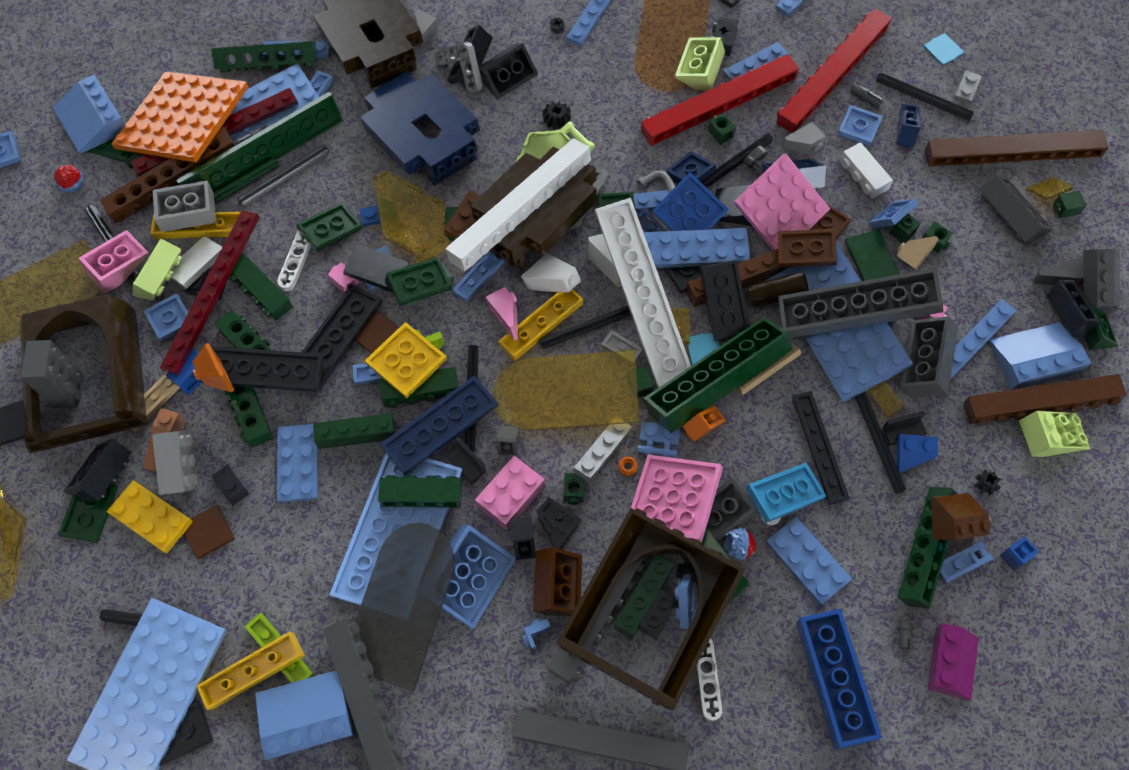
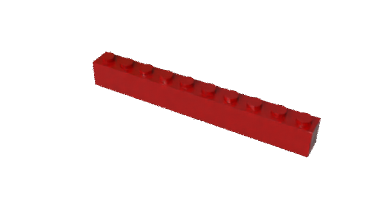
[776,8,892,133]
[641,54,799,146]

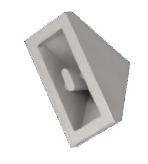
[414,9,438,45]

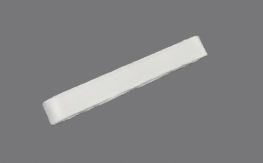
[277,231,311,291]
[696,639,722,721]

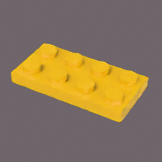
[106,480,193,554]

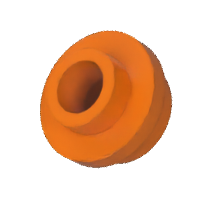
[618,457,638,476]

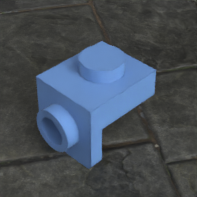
[522,618,551,651]

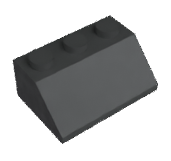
[1083,249,1120,307]

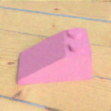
[79,230,149,294]

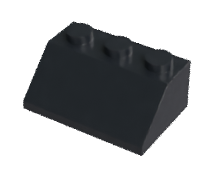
[478,43,538,99]
[63,438,132,503]

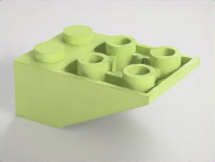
[1019,411,1090,457]

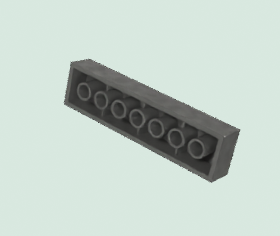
[778,268,944,338]

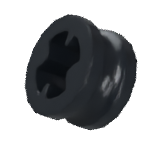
[550,17,565,34]

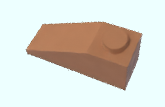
[143,408,185,472]

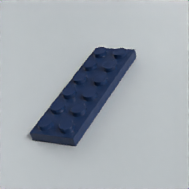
[380,376,498,476]

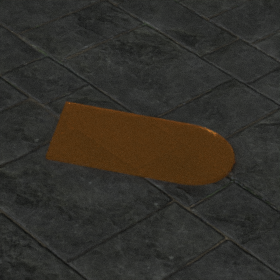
[635,0,710,91]

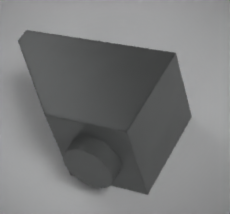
[496,424,520,455]

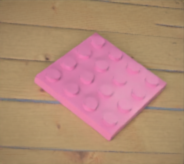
[733,153,830,250]
[631,454,723,542]

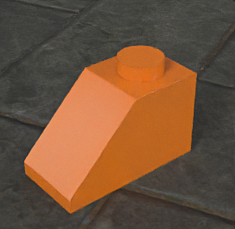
[682,405,726,442]

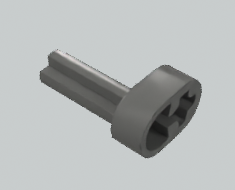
[743,145,768,176]

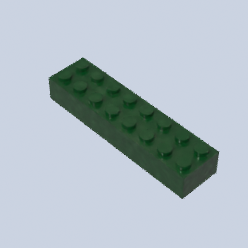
[644,317,792,433]

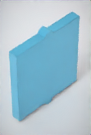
[923,33,964,65]
[686,333,720,365]

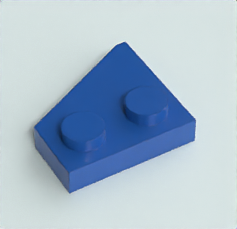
[896,434,938,472]

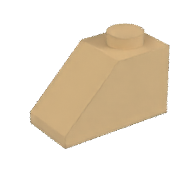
[897,236,939,269]

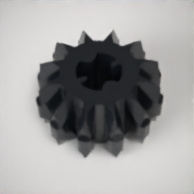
[542,100,571,130]

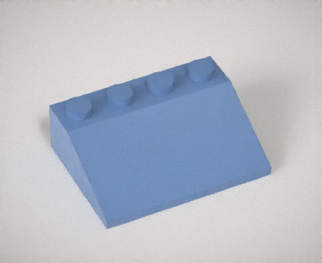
[53,75,125,154]
[989,322,1091,390]
[417,524,516,629]
[255,670,355,760]

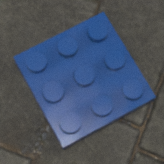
[652,172,729,231]

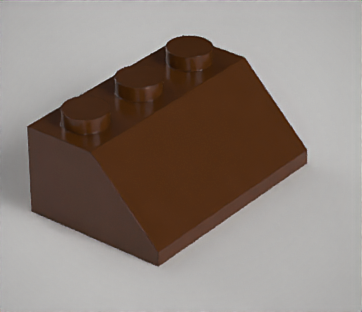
[931,493,991,540]
[533,547,582,616]

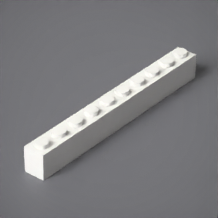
[445,138,591,272]

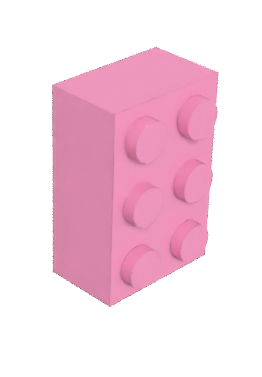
[475,456,545,530]

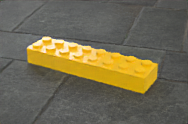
[151,212,241,239]
[498,289,583,362]
[197,632,305,710]

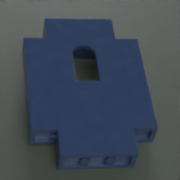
[360,72,480,186]

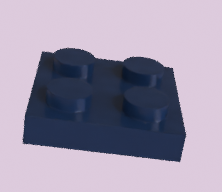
[666,151,717,183]

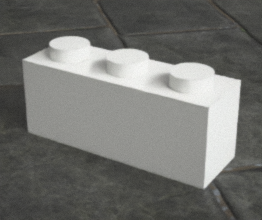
[840,142,893,199]

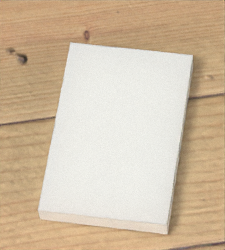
[171,236,222,289]

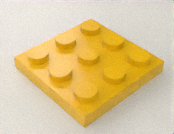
[365,322,447,399]

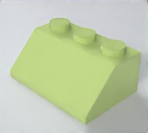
[675,37,725,90]
[132,239,182,300]

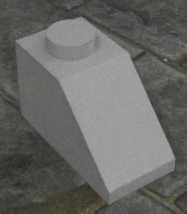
[782,122,825,154]

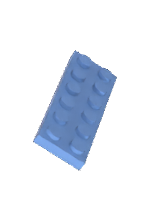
[643,228,750,268]

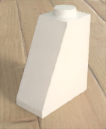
[521,253,581,293]

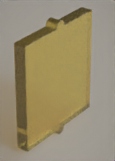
[1027,177,1073,200]

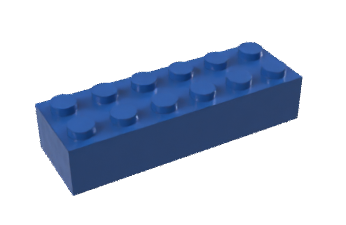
[796,609,882,751]

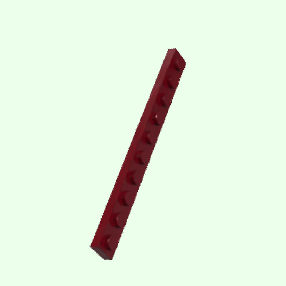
[131,88,298,177]
[160,211,260,375]

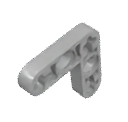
[435,42,482,93]

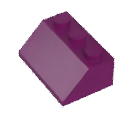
[928,623,979,701]

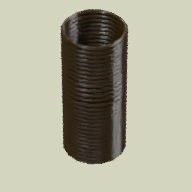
[748,271,809,308]

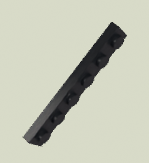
[792,391,850,505]

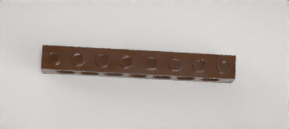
[100,127,236,223]

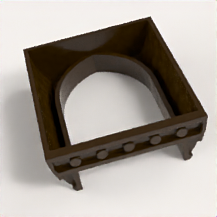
[20,294,148,454]
[556,508,745,710]

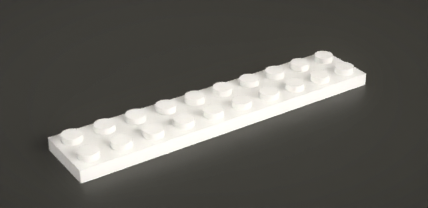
[595,198,691,388]

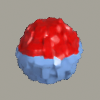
[54,164,84,193]
[723,527,756,561]

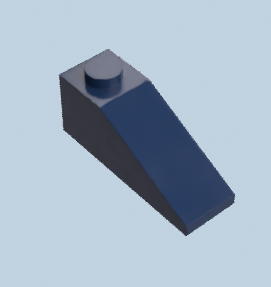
[896,104,920,147]

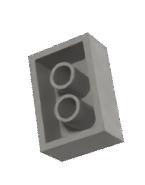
[153,181,216,232]
[152,431,197,495]

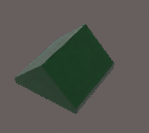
[1085,304,1118,351]

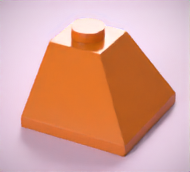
[192,343,235,392]

